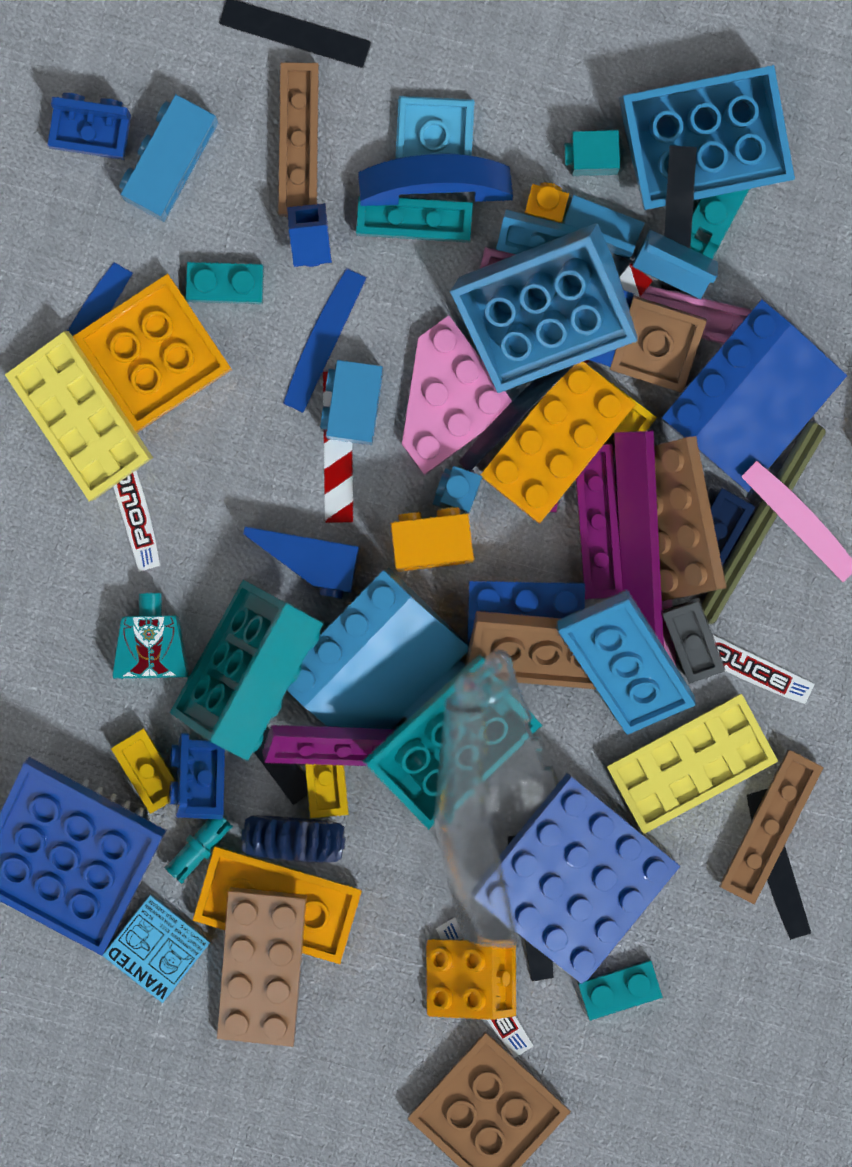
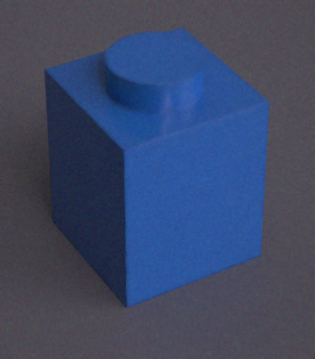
[287,203,332,267]

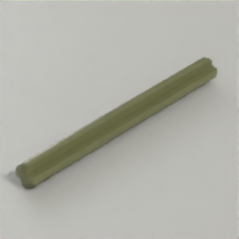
[701,421,826,624]

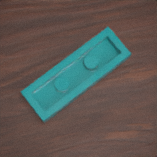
[356,196,473,243]

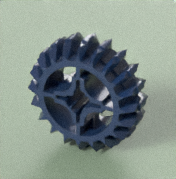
[241,815,346,863]

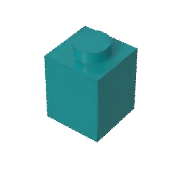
[564,130,620,176]

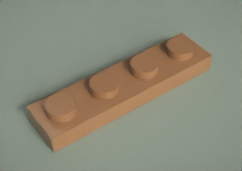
[278,63,319,217]
[719,750,824,905]

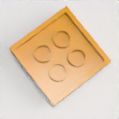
[73,273,232,433]

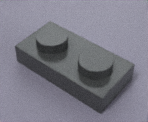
[662,598,725,684]

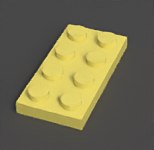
[5,331,153,501]
[606,694,779,834]

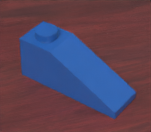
[243,527,359,599]

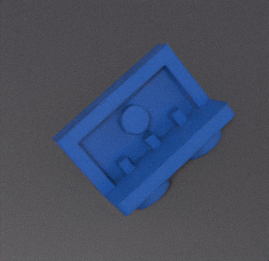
[47,93,131,160]
[169,733,225,820]

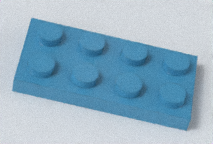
[557,590,696,735]

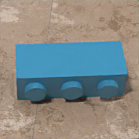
[119,94,219,222]

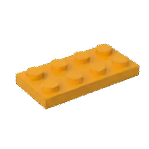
[481,362,636,524]
[192,846,362,964]

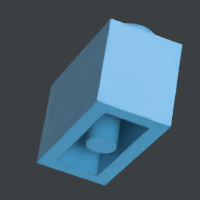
[320,360,383,446]

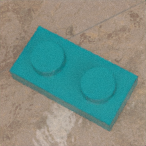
[186,262,264,304]
[577,960,663,1021]

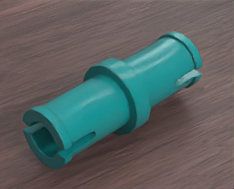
[164,817,234,884]

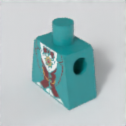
[113,593,189,679]

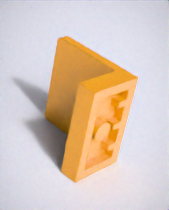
[426,939,516,1020]

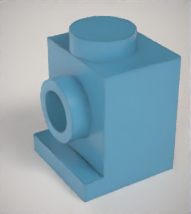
[432,466,482,514]

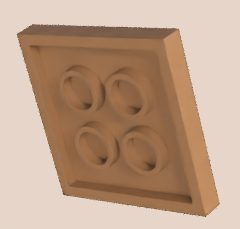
[407,1031,571,1167]

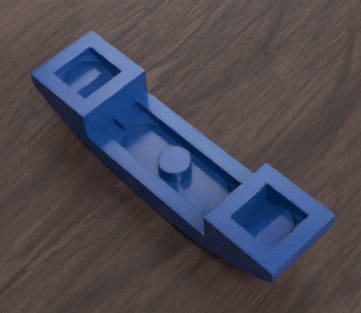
[358,154,513,206]

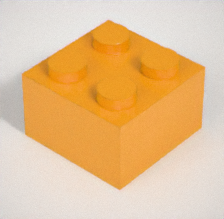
[391,508,474,572]

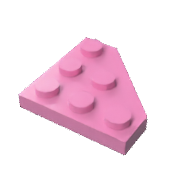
[402,315,512,476]

